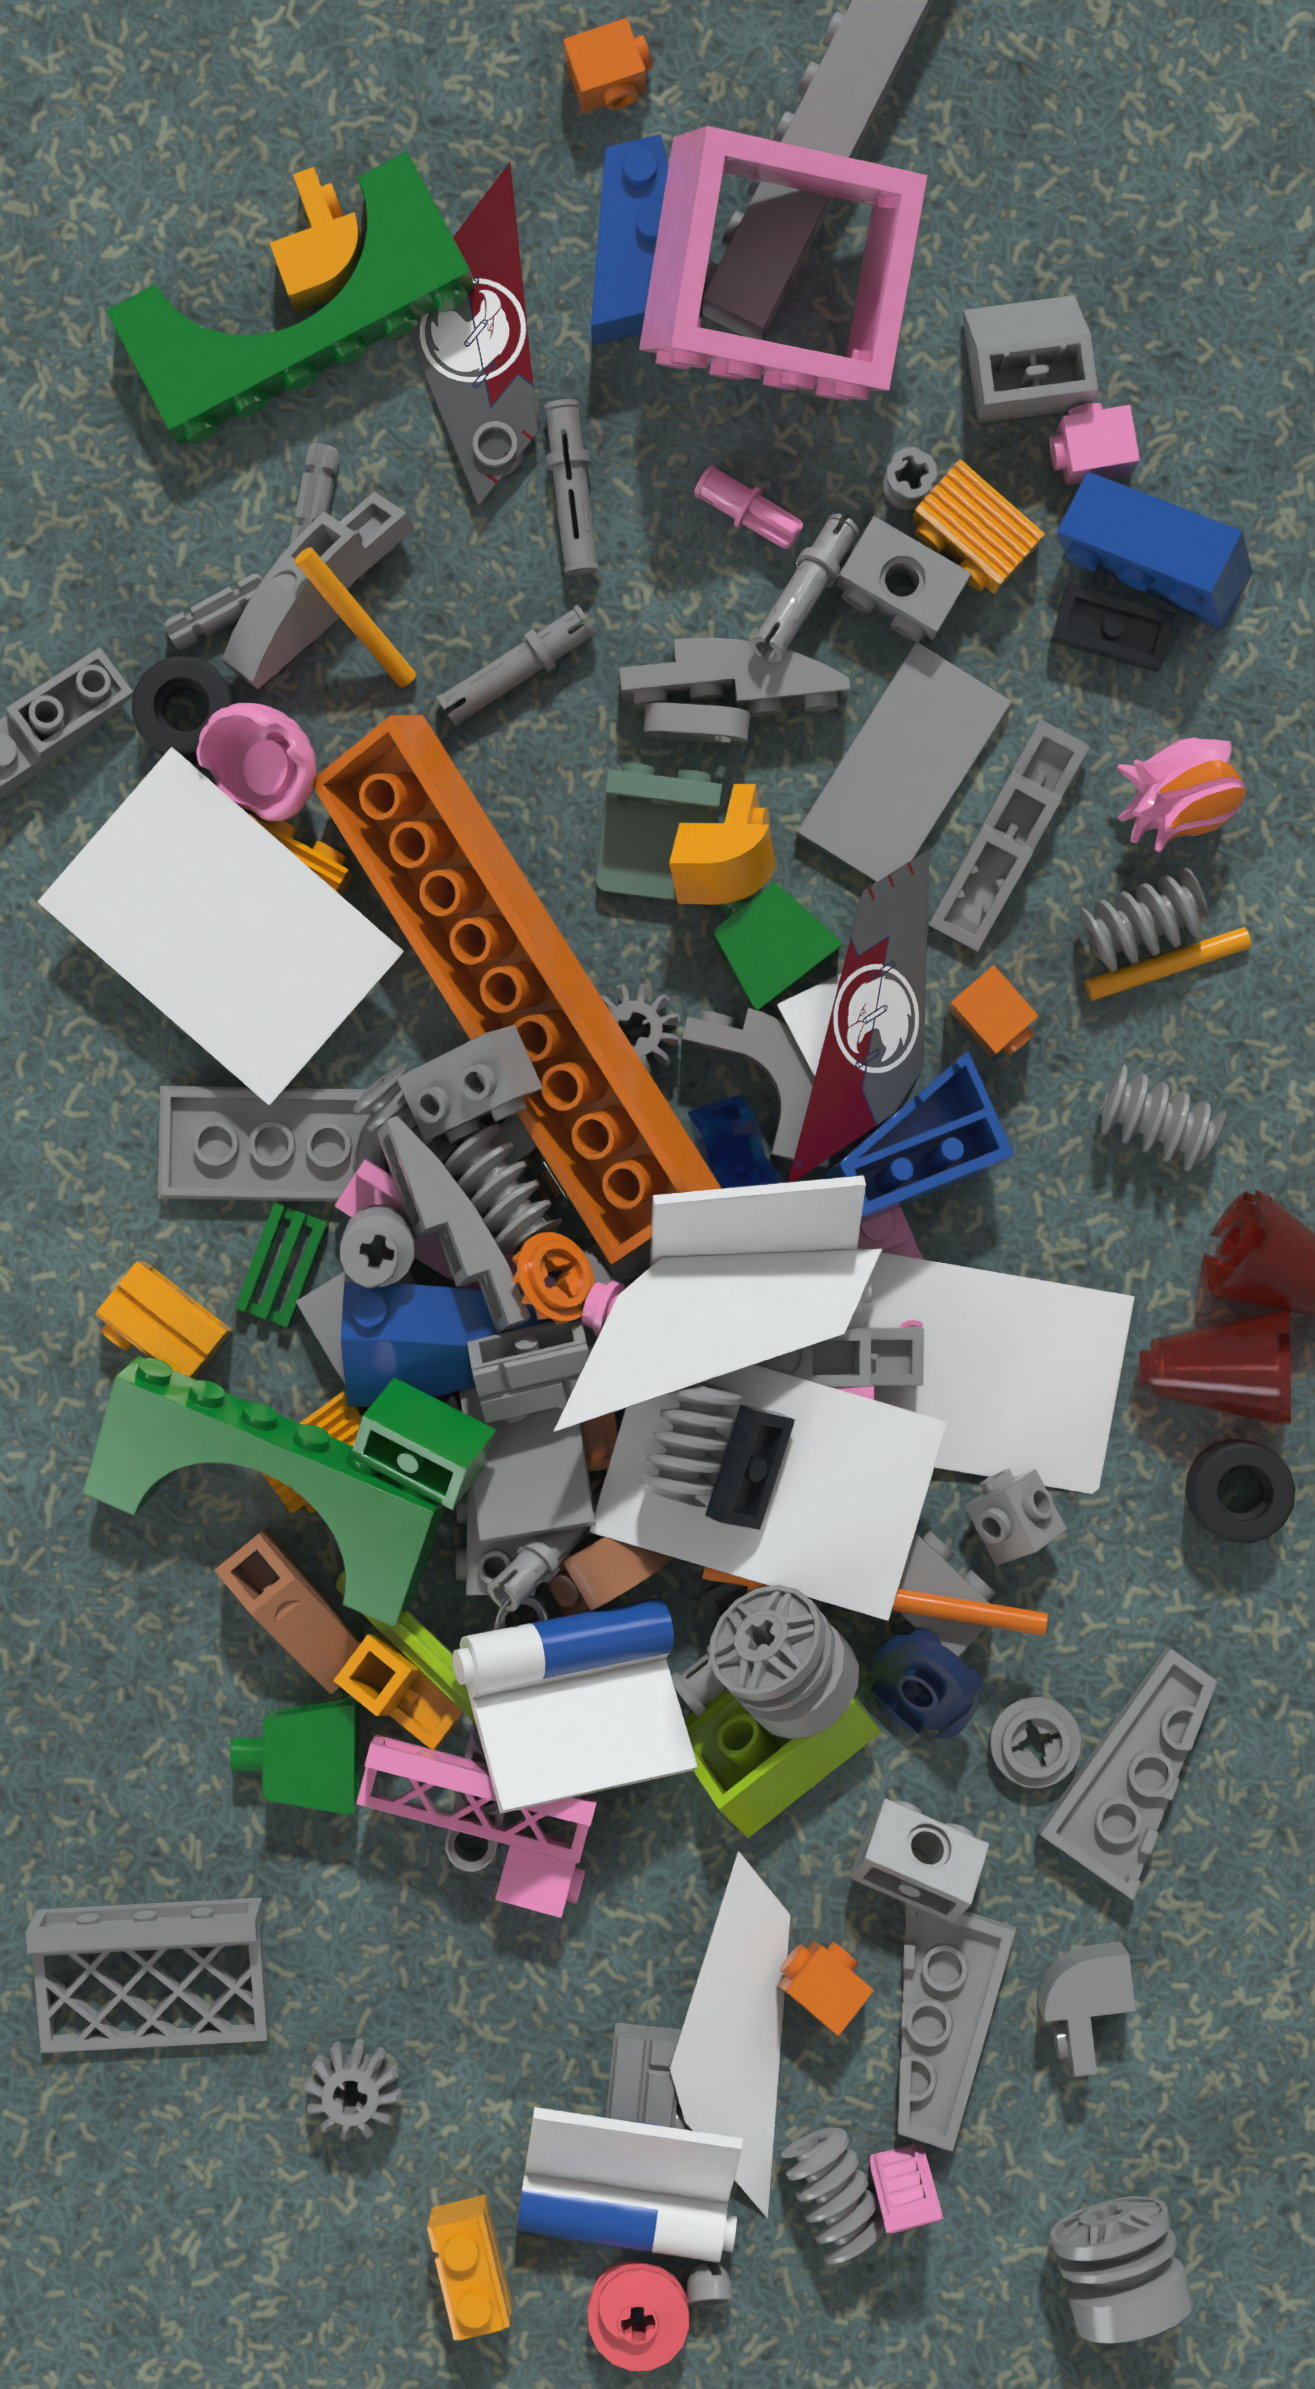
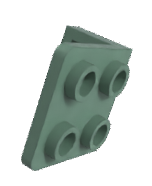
[596,763,722,902]

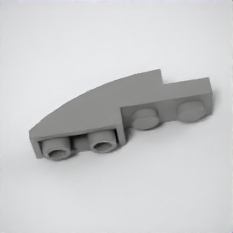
[222,492,415,690]
[619,638,850,718]
[0,647,133,800]
[754,1327,924,1387]

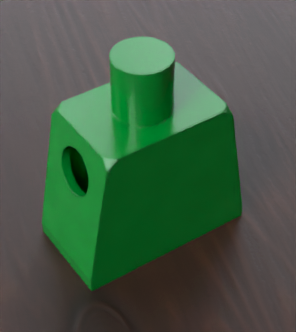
[711,882,842,1011]
[230,1697,360,1815]

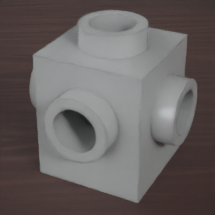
[964,1468,1067,1566]

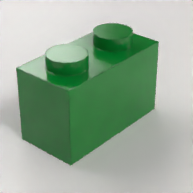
[350,1377,496,1510]

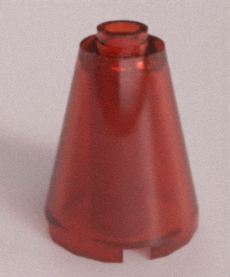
[1200,1190,1315,1317]
[1139,1311,1291,1425]

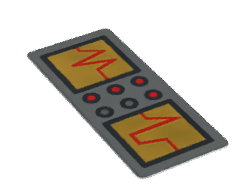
[528,1162,566,1212]

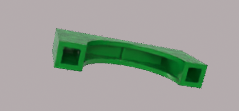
[106,151,474,445]
[83,1356,445,1627]

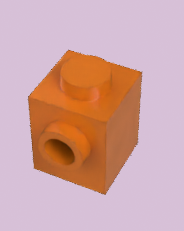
[563,17,653,113]
[946,965,1039,1057]
[777,1941,874,2036]

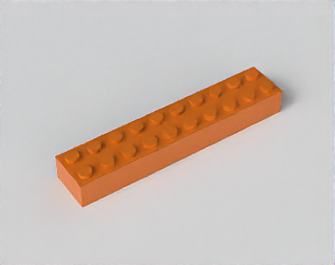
[313,715,722,1265]

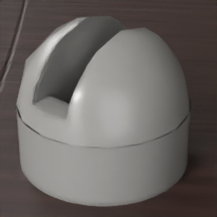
[687,2263,733,2308]

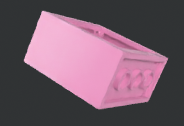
[639,126,928,401]

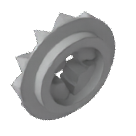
[990,1696,1081,1788]

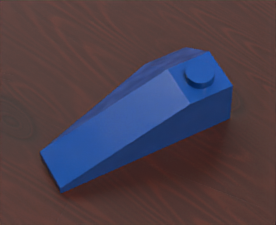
[341,1282,554,1407]

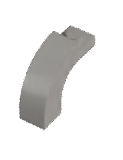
[682,1008,830,1169]

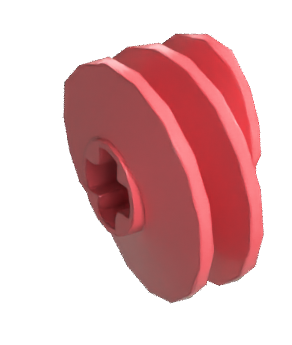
[587,2260,690,2371]

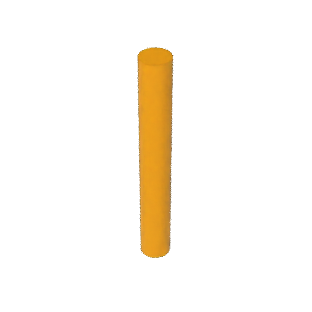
[294,547,416,688]
[1084,927,1252,1001]

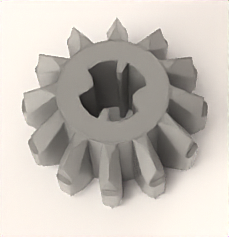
[601,984,681,1075]
[304,2038,402,2142]

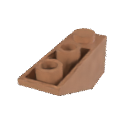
[214,1527,362,1695]

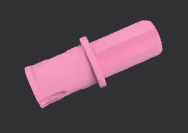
[694,464,803,549]

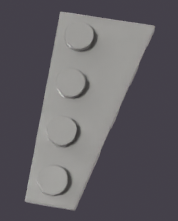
[1037,1646,1217,1900]
[898,1903,1016,2152]

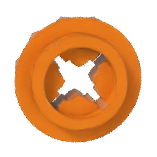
[511,1232,595,1325]

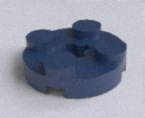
[867,1628,983,1738]

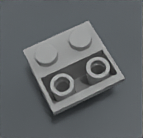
[962,295,1098,424]

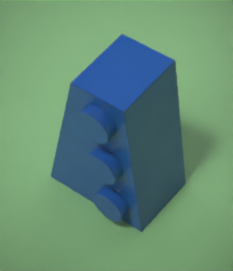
[591,134,701,346]
[1057,471,1253,631]
[822,1051,1014,1223]

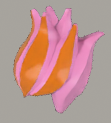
[1116,737,1247,853]

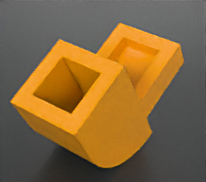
[269,167,363,313]
[669,784,776,905]
[333,1634,465,1750]

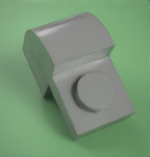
[1038,1941,1136,2077]

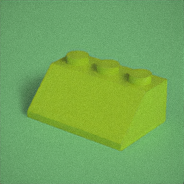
[684,1689,882,1838]

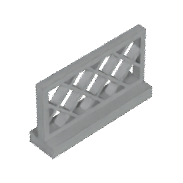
[25,1897,269,2053]

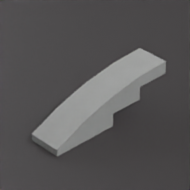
[929,719,1090,952]
[377,1116,531,1334]

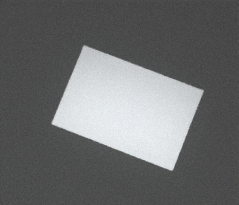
[37,747,404,1106]
[848,1248,1135,1494]
[589,1365,948,1621]

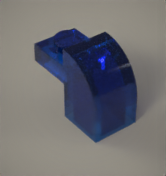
[687,1094,783,1189]

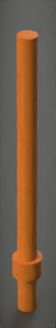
[703,1566,1048,1636]

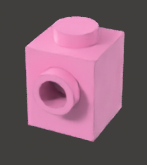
[1049,403,1140,486]
[495,1833,585,1918]

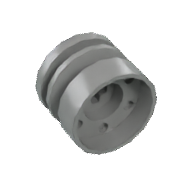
[709,1585,859,1739]
[1050,2196,1194,2344]

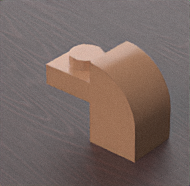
[544,1535,675,1616]

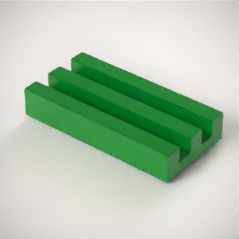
[235,1202,329,1328]

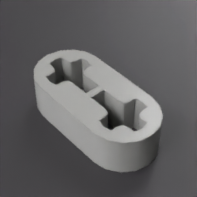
[643,703,751,744]

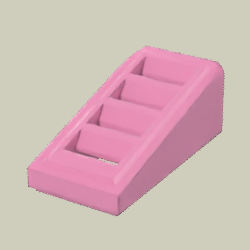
[869,2143,944,2234]

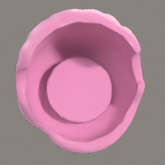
[196,703,317,821]

